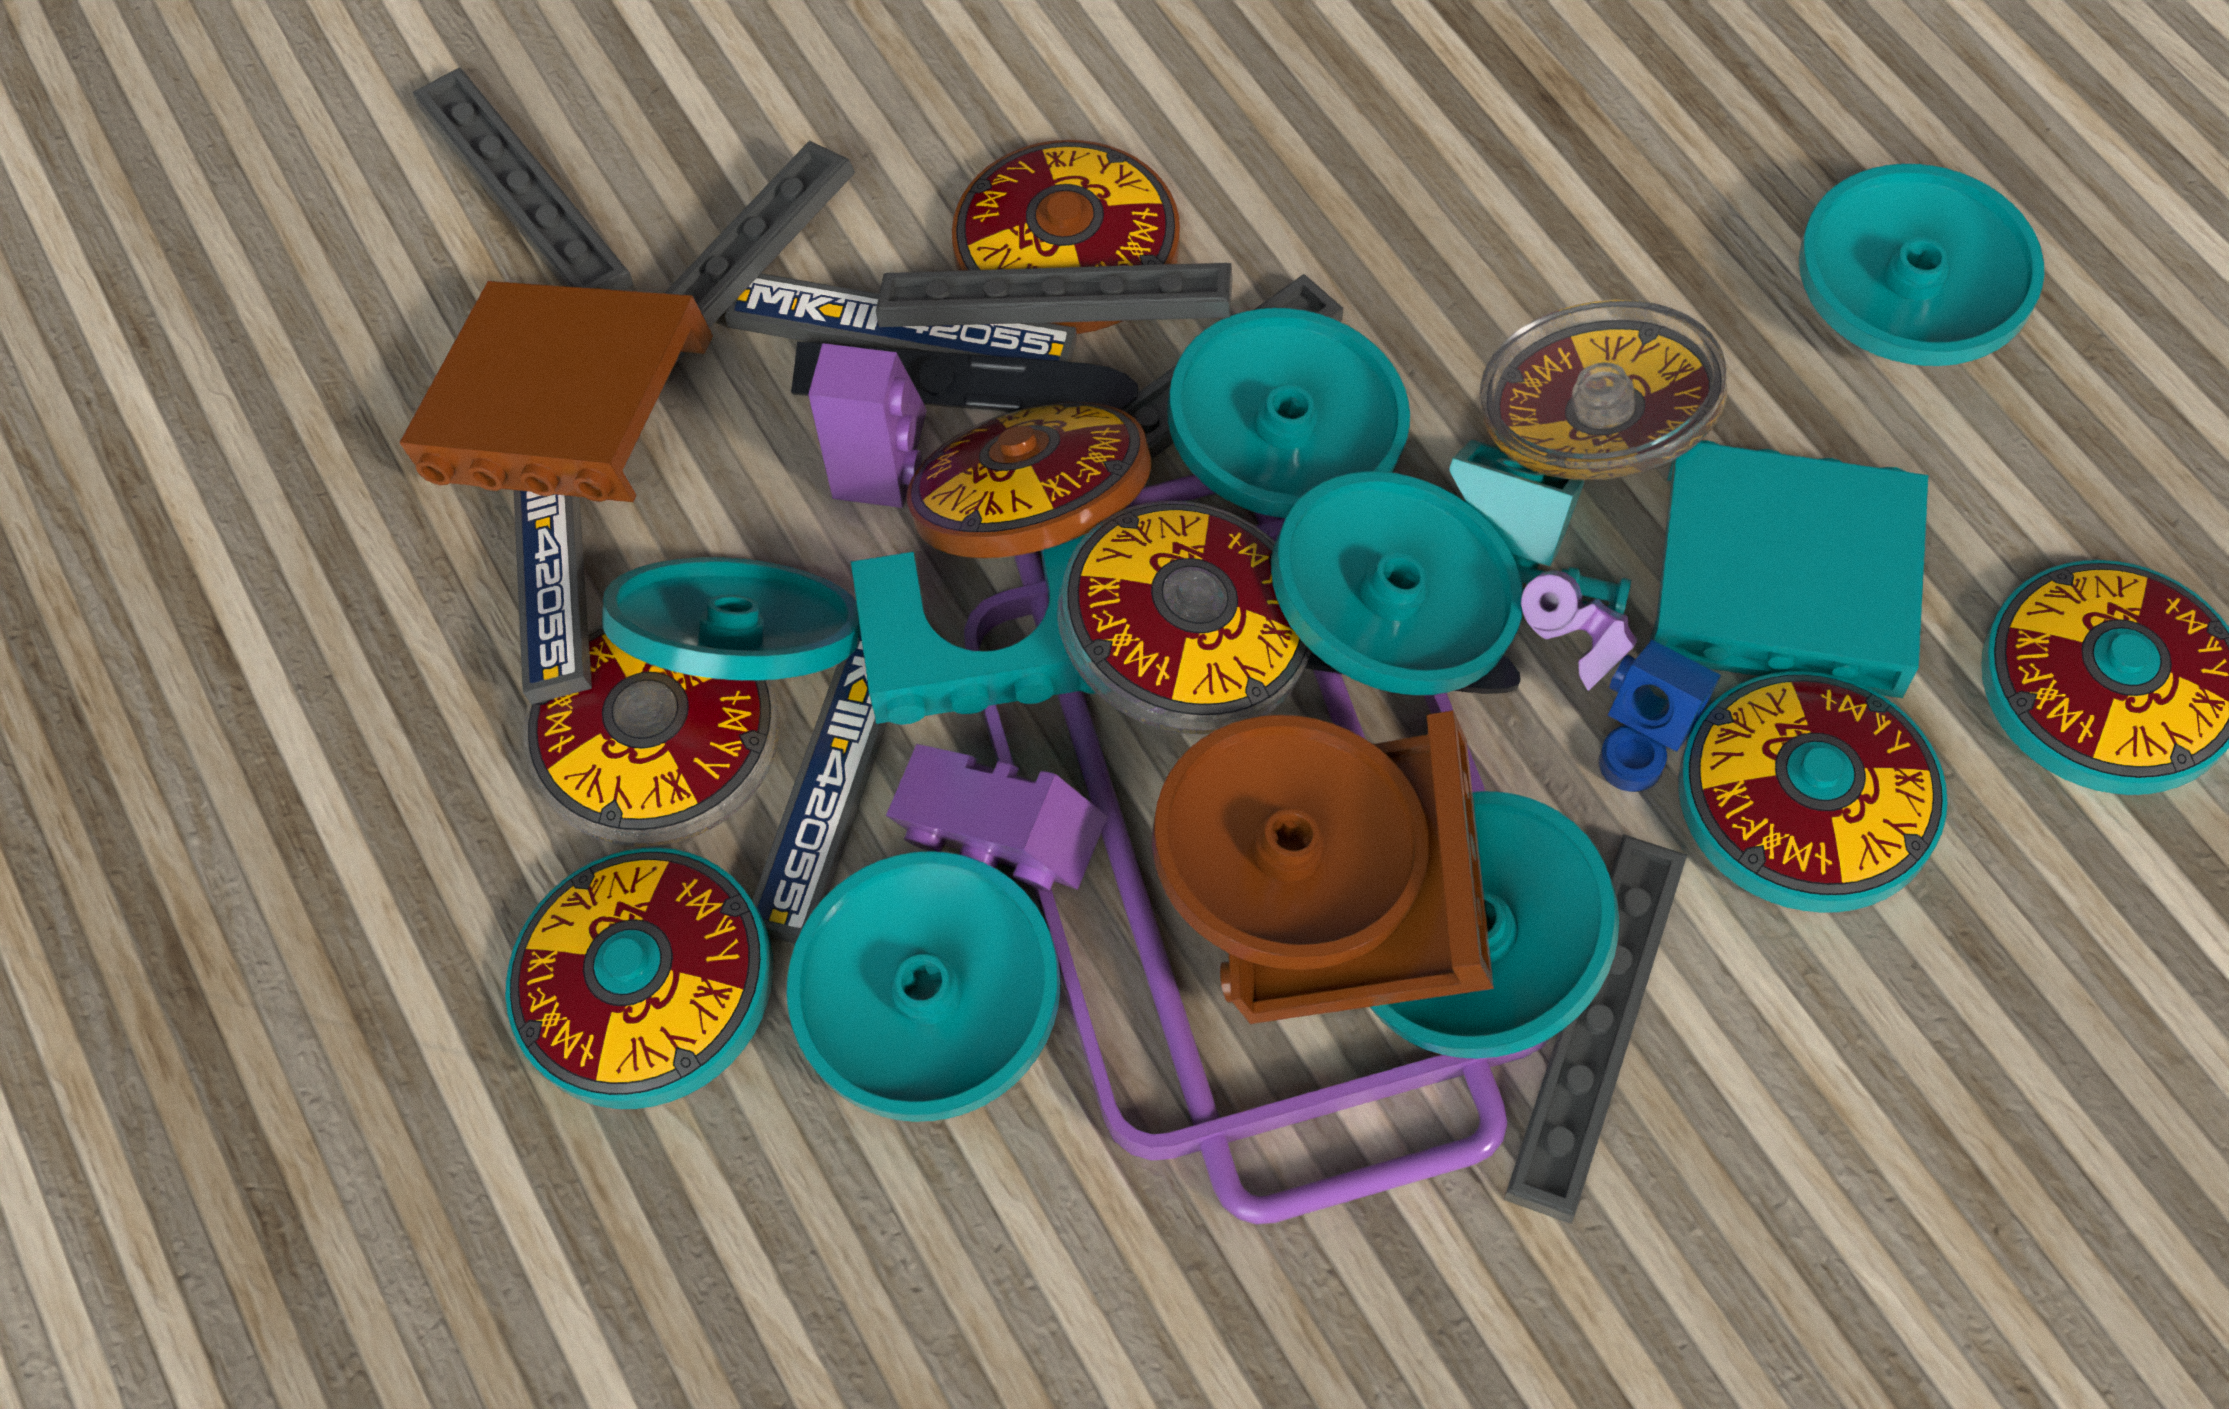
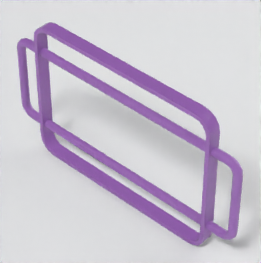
[964,475,1550,1225]

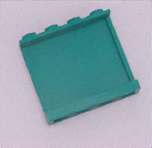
[1650,439,1929,698]

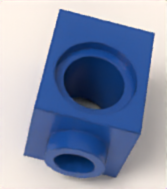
[1608,640,1721,752]

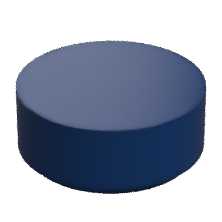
[1599,725,1667,792]

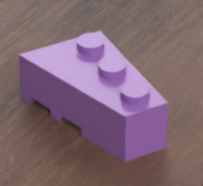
[808,343,927,508]
[886,744,1108,891]

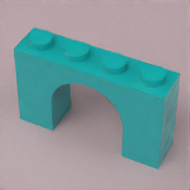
[851,525,1116,725]

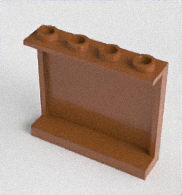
[399,281,713,503]
[1220,710,1494,1024]

